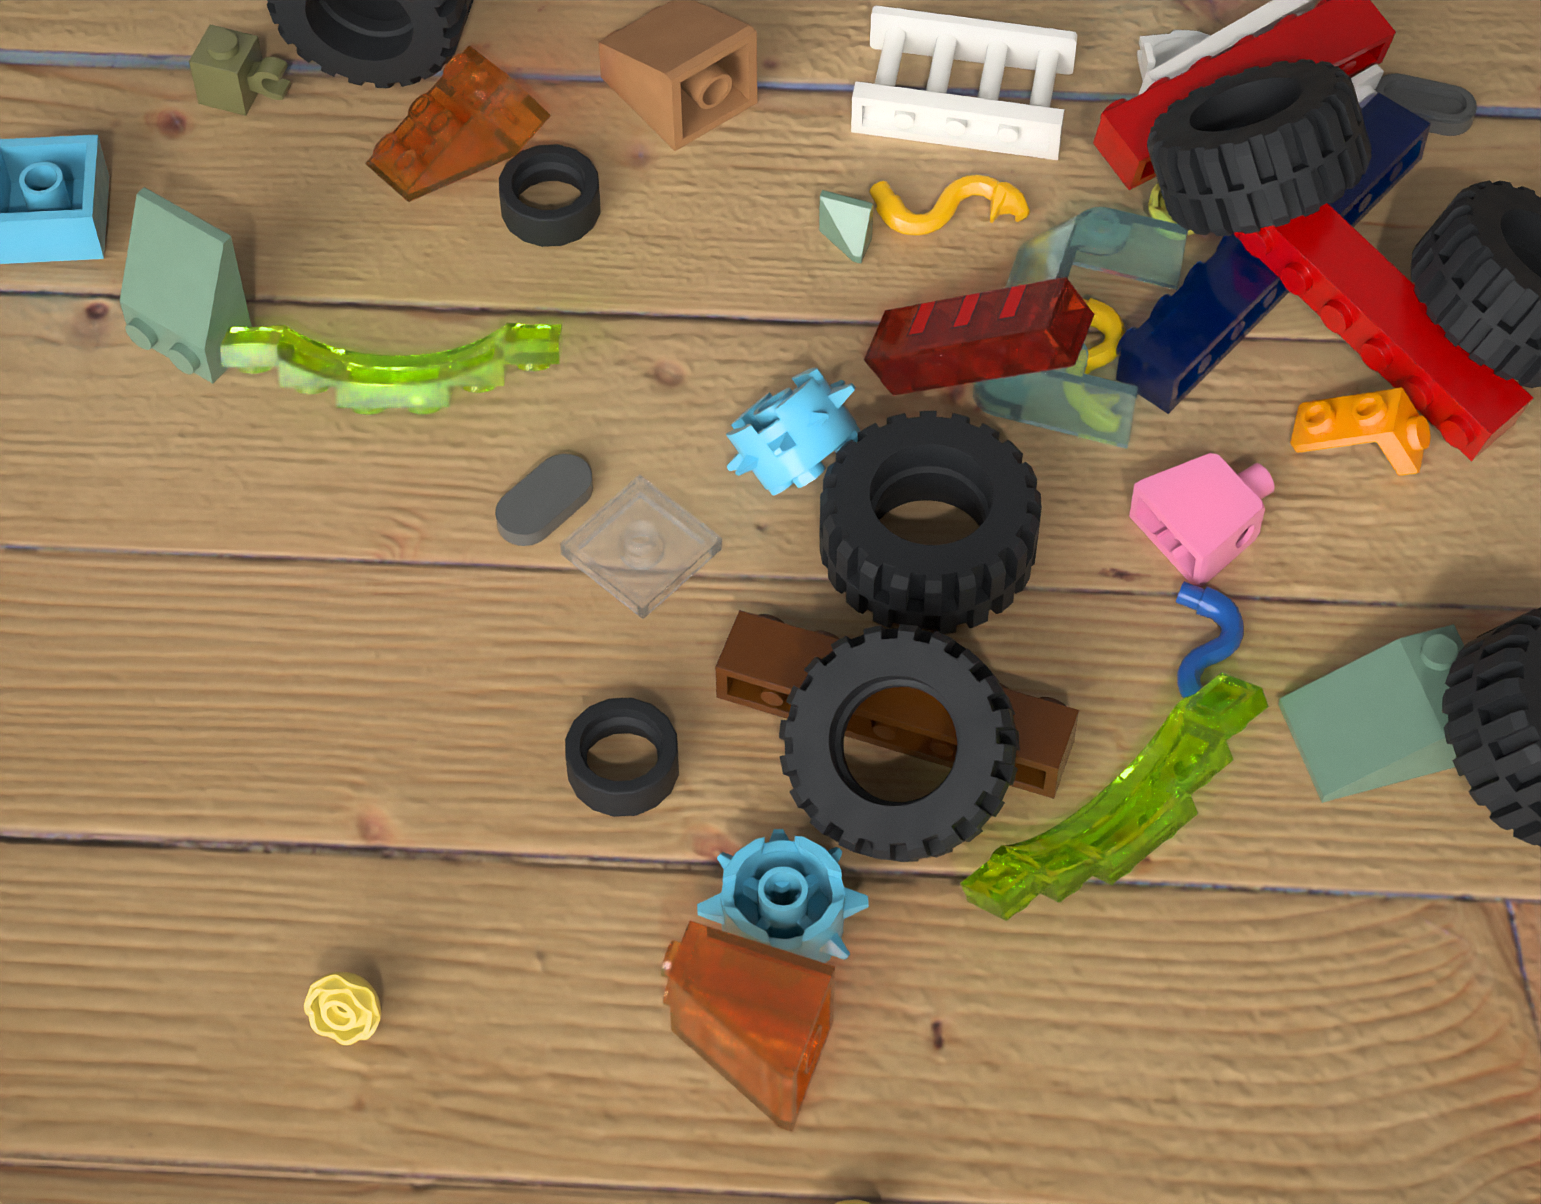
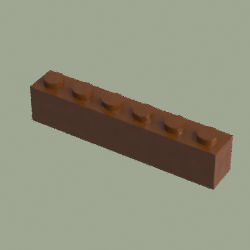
[715,610,1079,799]

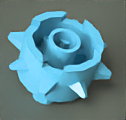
[726,367,861,495]
[697,829,869,984]

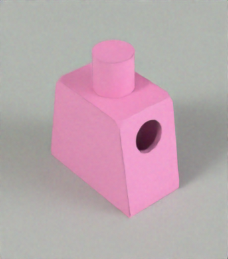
[1129,453,1275,587]

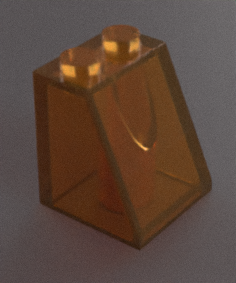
[661,921,835,1132]

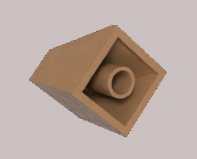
[598,0,758,151]

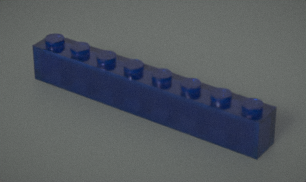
[1116,92,1431,414]

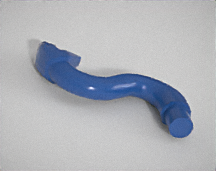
[1176,581,1244,732]

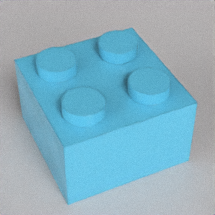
[0,135,110,264]

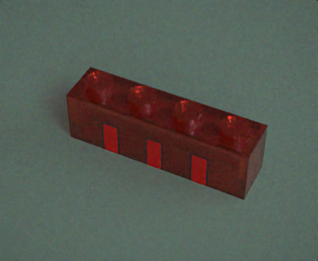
[864,277,1095,396]

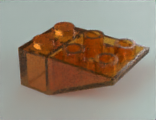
[365,45,551,202]

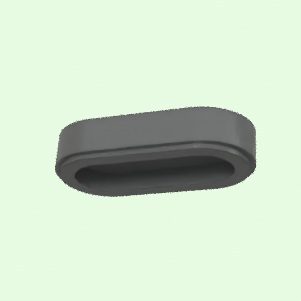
[1370,73,1477,136]
[495,454,593,546]

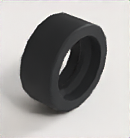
[499,144,601,247]
[565,697,679,817]

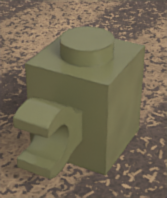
[189,24,291,116]

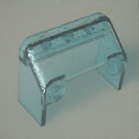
[973,207,1188,449]

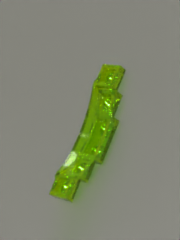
[220,323,563,415]
[960,672,1269,921]

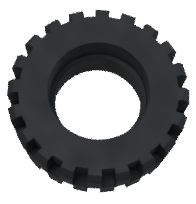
[267,0,473,88]
[1147,59,1372,236]
[1410,180,1541,388]
[820,411,1042,634]
[1442,607,1541,847]
[779,624,1020,862]

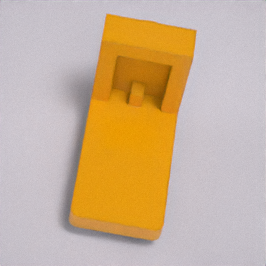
[1290,387,1431,476]

